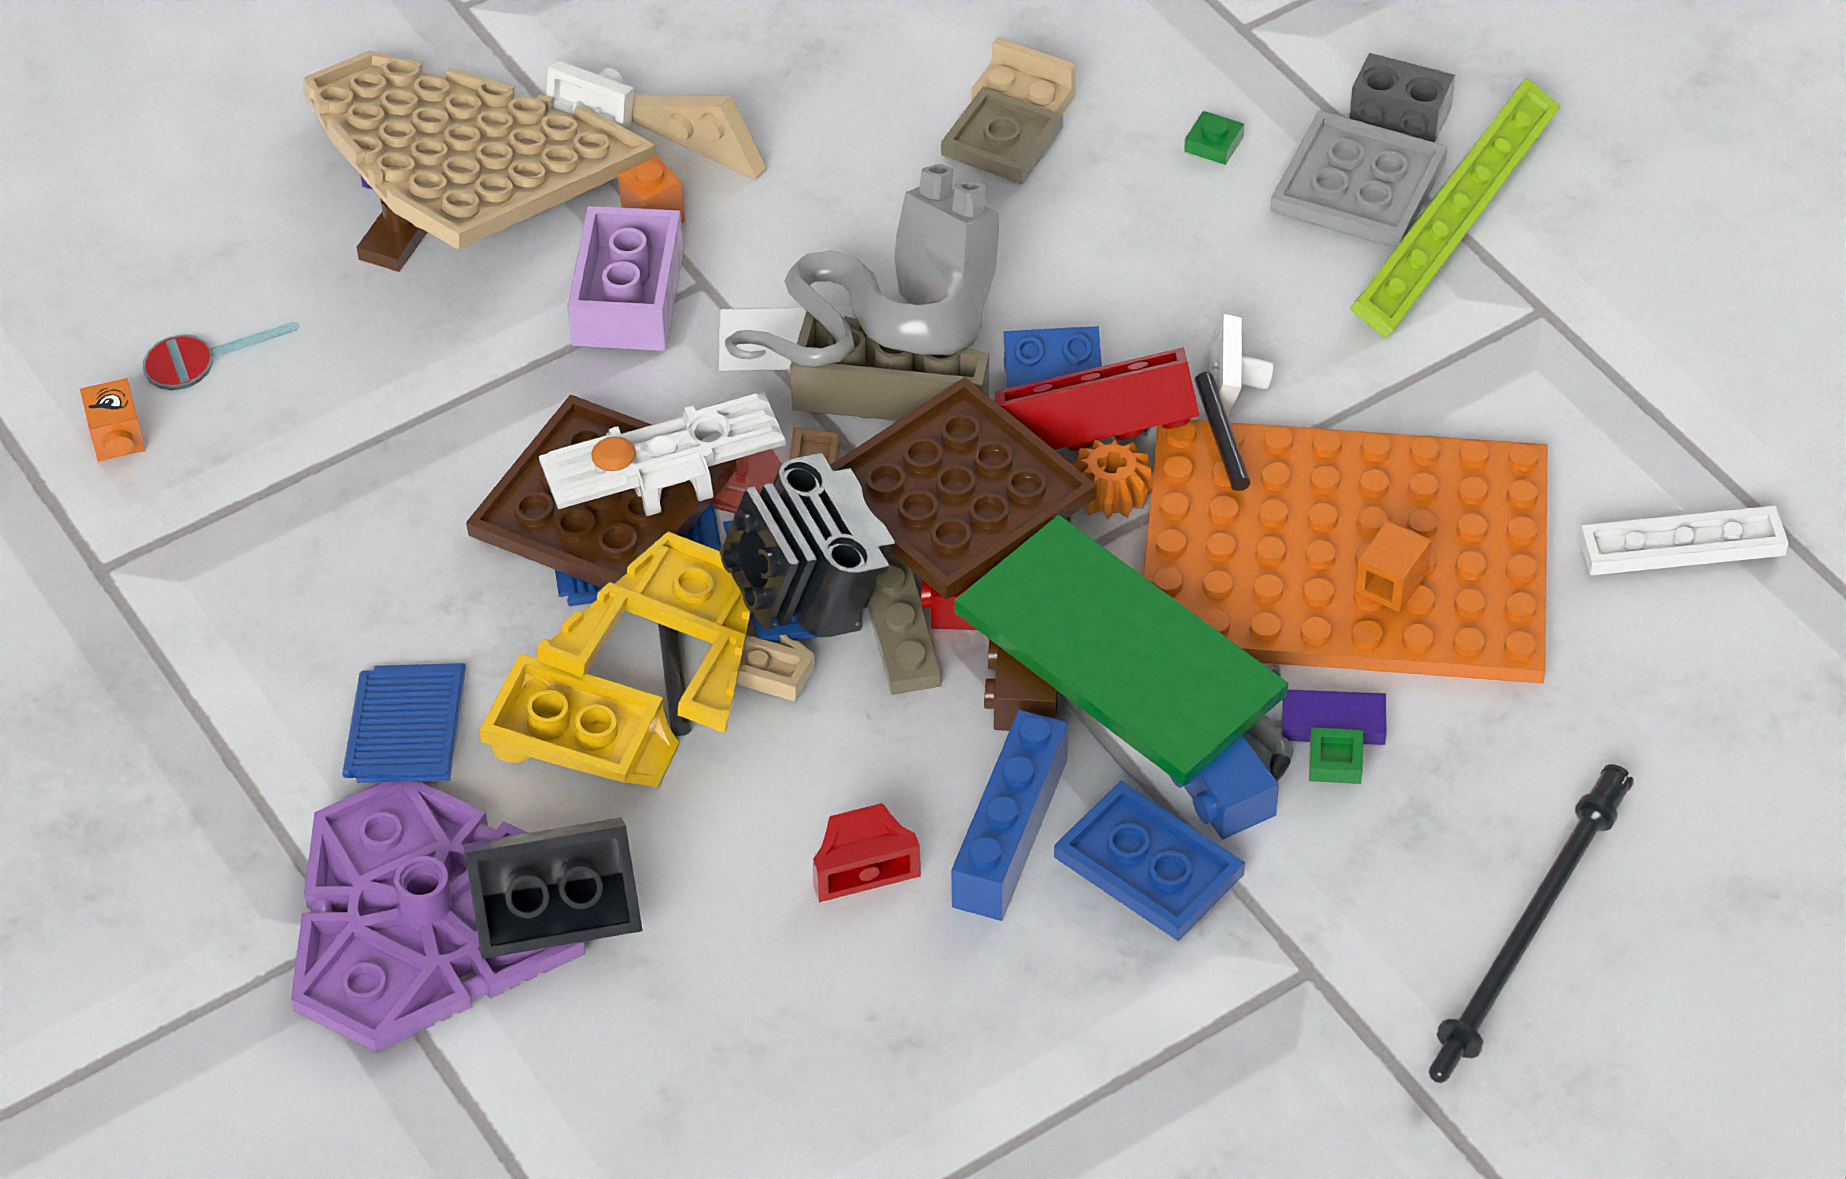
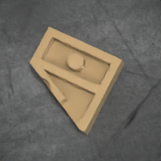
[701,617,815,701]

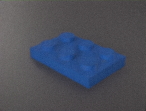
[1054,781,1245,941]

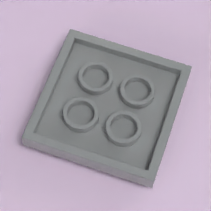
[1270,110,1448,247]

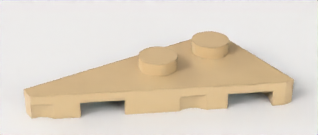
[632,95,767,178]

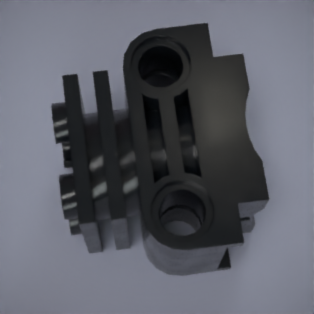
[720,453,895,637]

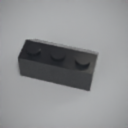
[463,817,643,959]

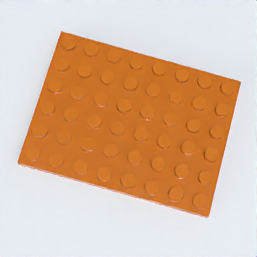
[1143,420,1548,684]

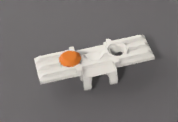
[539,393,786,516]

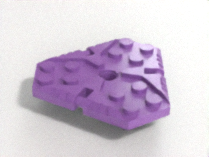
[291,781,586,1053]

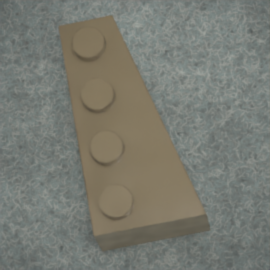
[790,311,989,421]

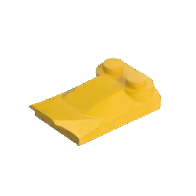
[479,653,679,788]

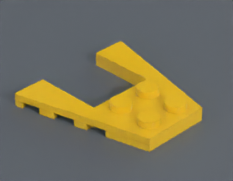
[536,532,751,733]

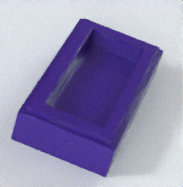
[1282,689,1387,745]

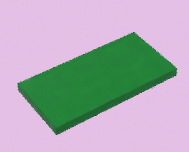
[954,515,1289,786]

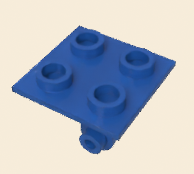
[1003,326,1102,388]

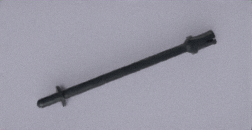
[1429,764,1634,1083]

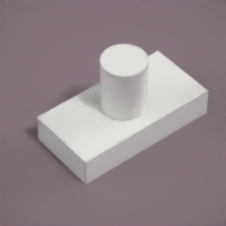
[546,60,634,129]
[1209,314,1273,417]

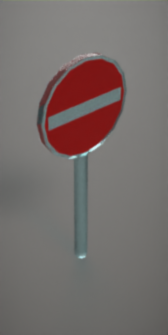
[143,322,299,391]

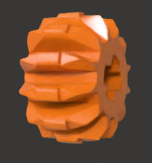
[1073,437,1153,520]

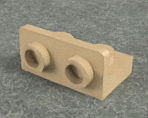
[971,37,1076,114]

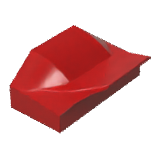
[813,803,921,902]

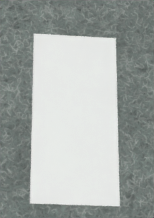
[718,306,856,371]

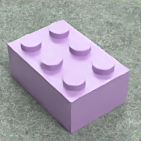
[567,206,684,351]

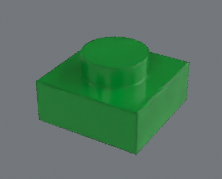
[1184,111,1244,165]
[1309,727,1363,784]

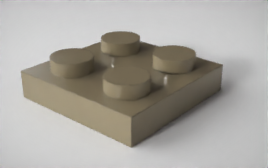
[941,87,1063,184]

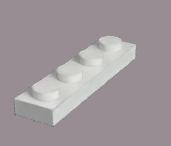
[1579,506,1788,575]

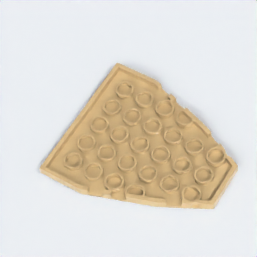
[303,51,656,250]

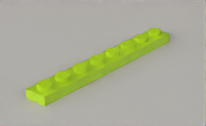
[1349,77,1561,339]

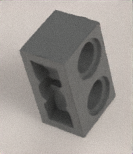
[1349,52,1455,143]

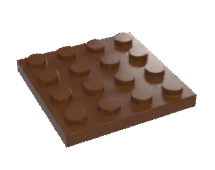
[830,377,1097,600]
[466,394,737,588]

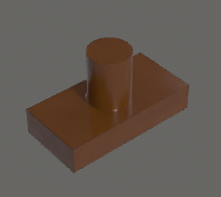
[356,198,428,272]

